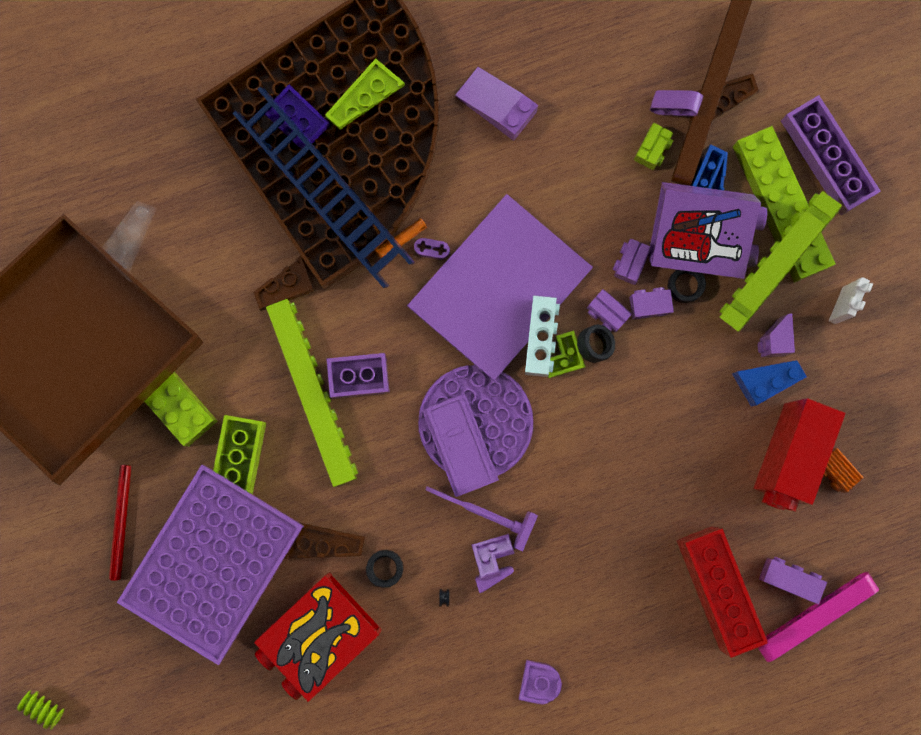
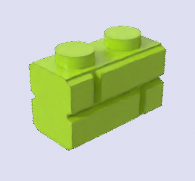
[634,123,674,170]

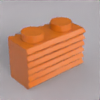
[823,448,864,493]

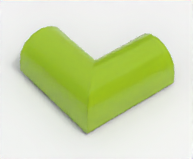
[548,331,585,379]

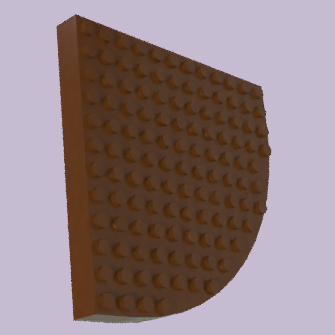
[196,0,439,290]

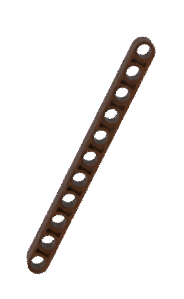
[671,0,752,186]

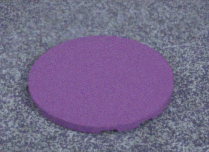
[418,365,533,476]

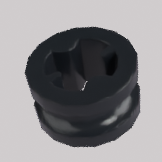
[439,589,449,607]

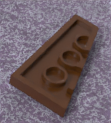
[687,73,759,124]
[284,522,365,559]

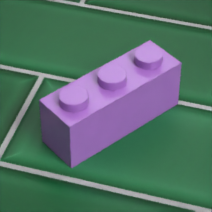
[759,556,827,604]

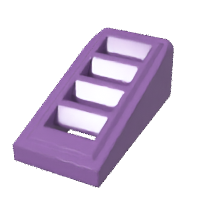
[475,566,514,593]

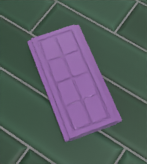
[422,394,499,497]

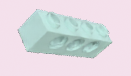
[525,296,560,377]

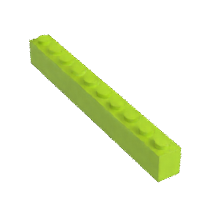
[266,299,358,487]

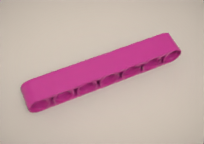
[758,572,879,662]

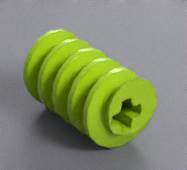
[17,690,65,730]

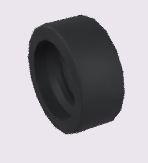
[667,270,706,304]
[577,324,615,363]
[366,550,404,588]

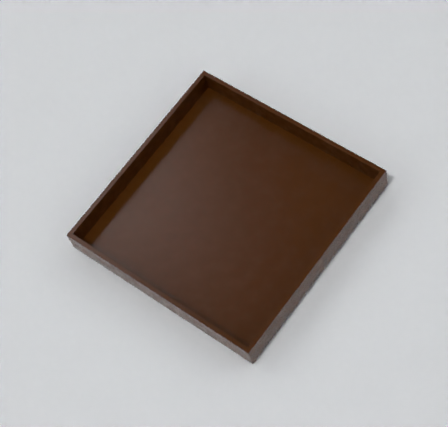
[0,214,204,485]

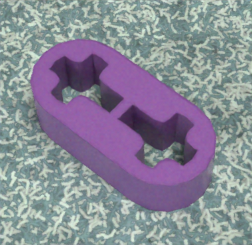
[414,238,450,260]

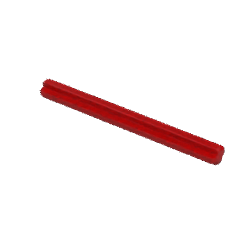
[109,465,131,581]

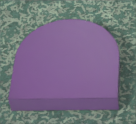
[519,660,562,704]

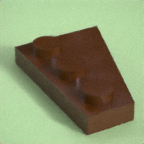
[253,255,314,311]

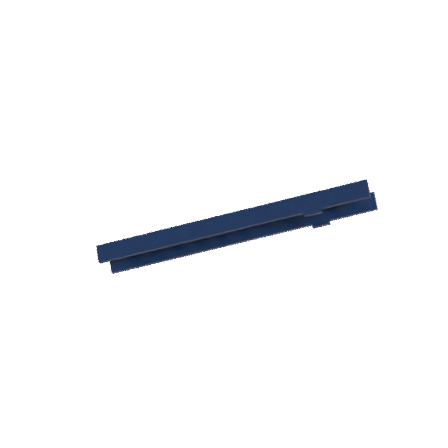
[233,87,415,288]

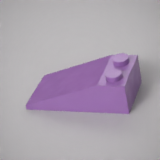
[455,67,538,141]

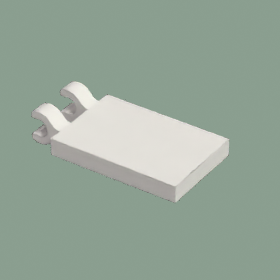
[829,277,873,324]

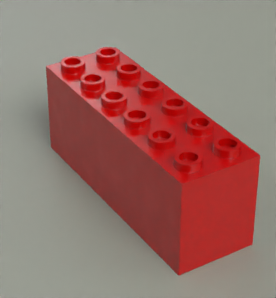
[676,526,768,658]

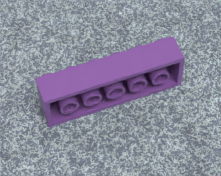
[781,95,881,215]

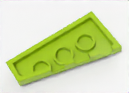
[325,58,405,129]

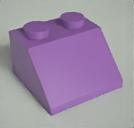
[758,314,795,357]

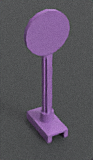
[425,486,538,552]

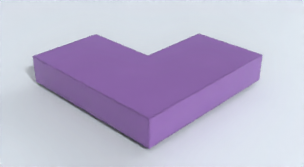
[472,534,514,581]

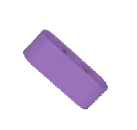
[650,90,703,116]

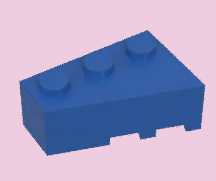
[690,145,728,190]
[732,360,807,407]

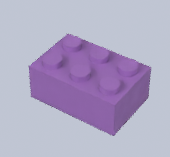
[327,353,390,399]

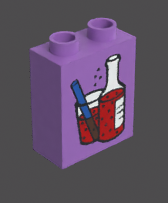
[648,182,767,279]

